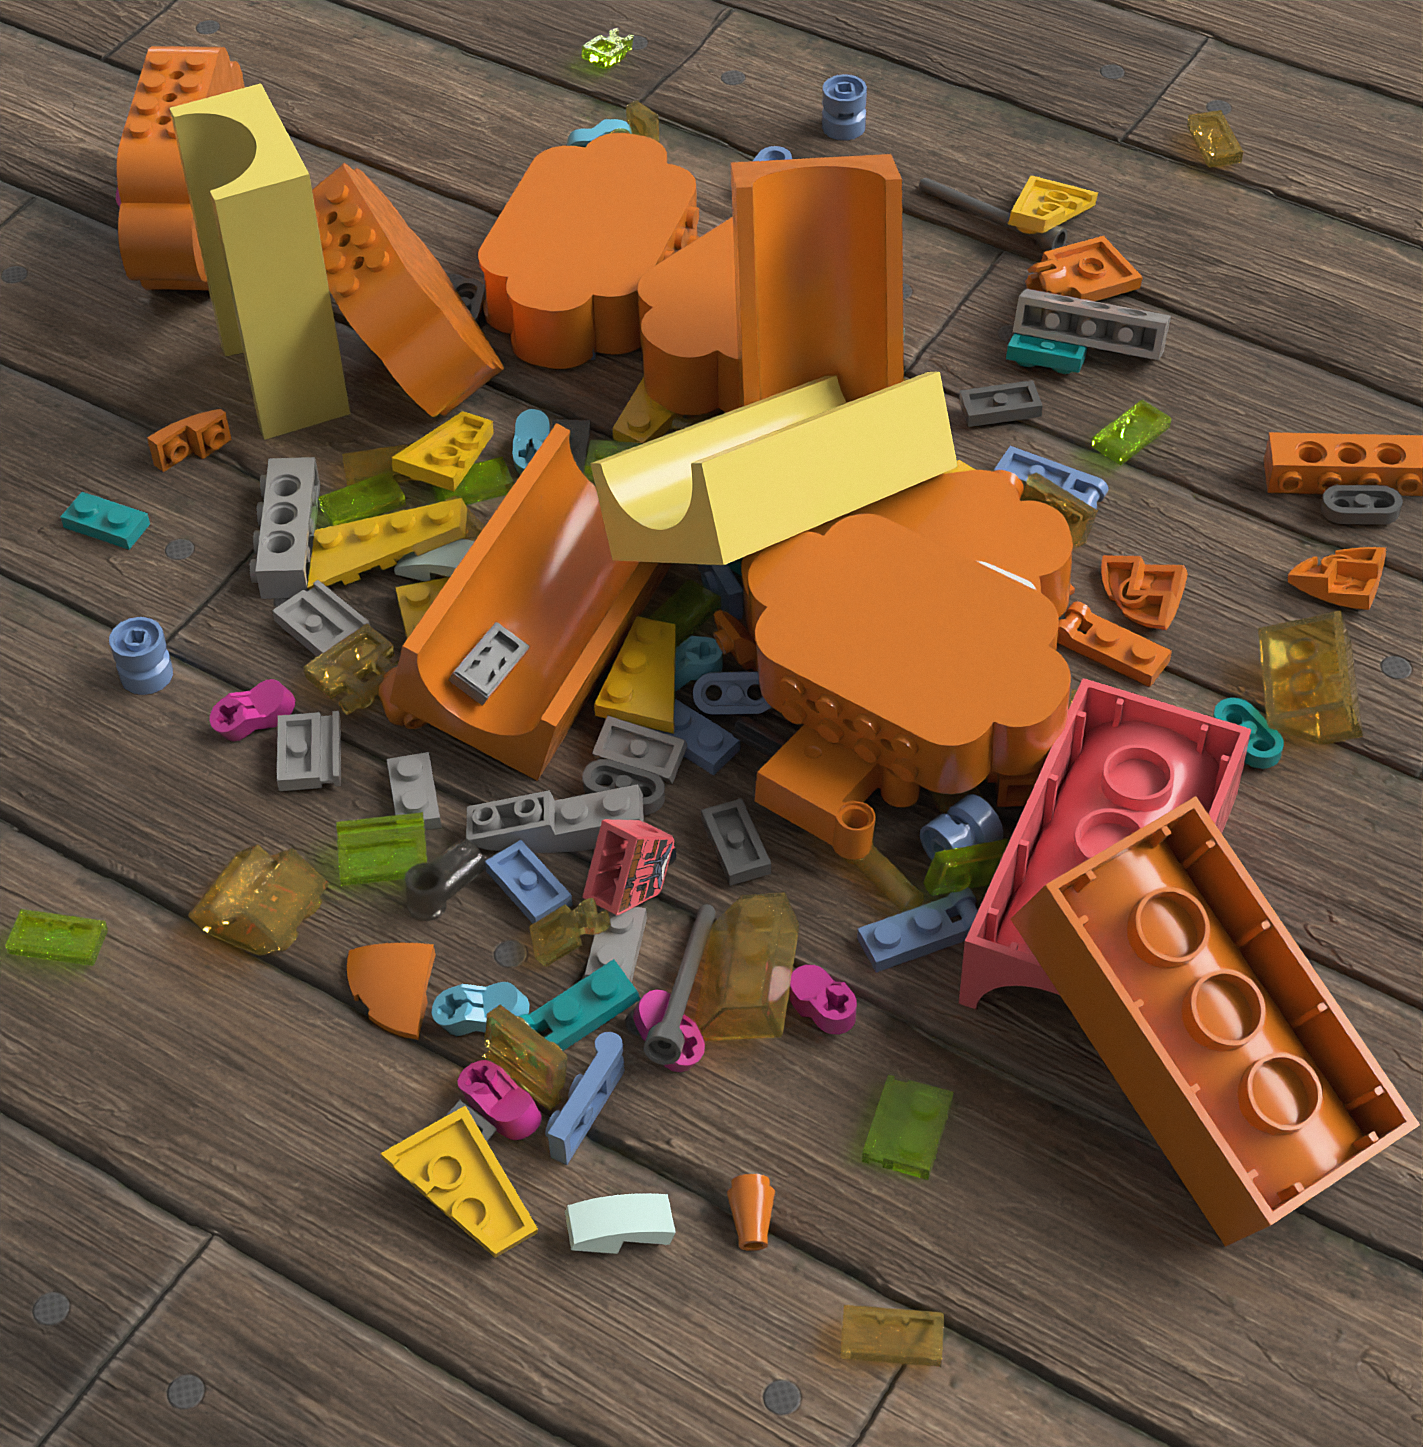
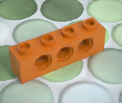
[1264,432,1423,496]

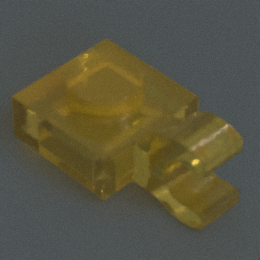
[529,898,611,967]

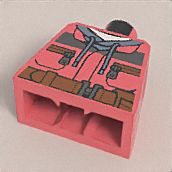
[582,819,676,915]

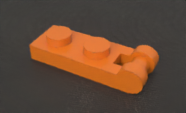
[1057,601,1172,687]

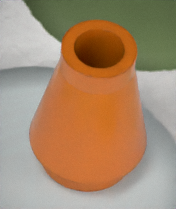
[727,1174,775,1251]

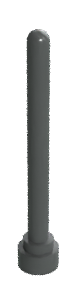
[919,178,1067,252]
[644,904,715,1065]

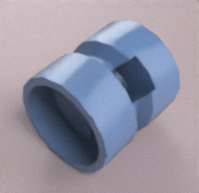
[822,74,867,140]
[109,617,173,695]
[920,794,1003,874]

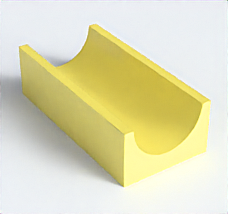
[170,84,350,440]
[590,372,958,565]

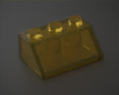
[1258,610,1363,745]
[695,892,800,1041]

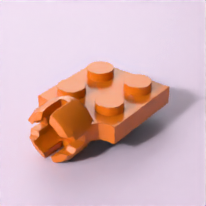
[1025,236,1143,301]

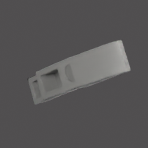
[466,784,644,853]

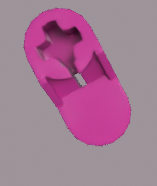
[209,679,295,741]
[789,965,857,1035]
[633,989,705,1072]
[457,1060,542,1140]

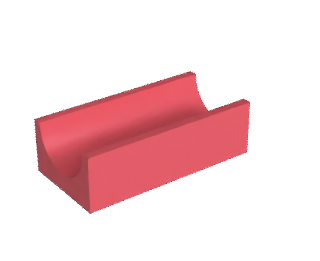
[959,678,1251,1009]

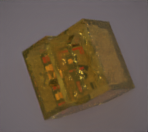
[188,844,329,956]

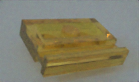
[483,1004,568,1111]

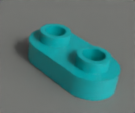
[1213,698,1284,769]

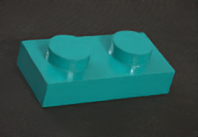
[1006,333,1087,374]
[61,492,150,550]

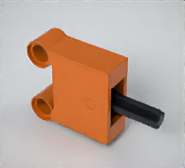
[732,717,921,860]

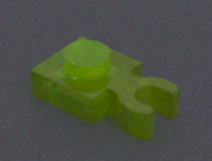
[581,29,634,69]

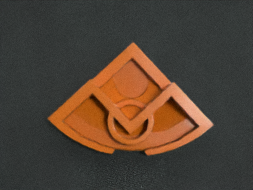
[1288,547,1386,610]
[1101,555,1188,630]
[347,943,436,1040]

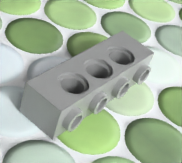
[1013,289,1171,360]
[250,457,320,599]

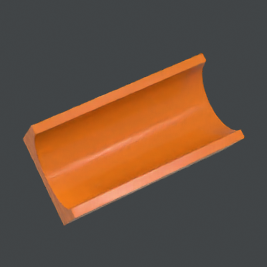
[731,154,904,408]
[389,423,672,781]
[1010,796,1420,1247]

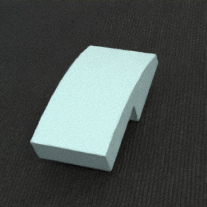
[394,539,475,581]
[565,1193,676,1254]

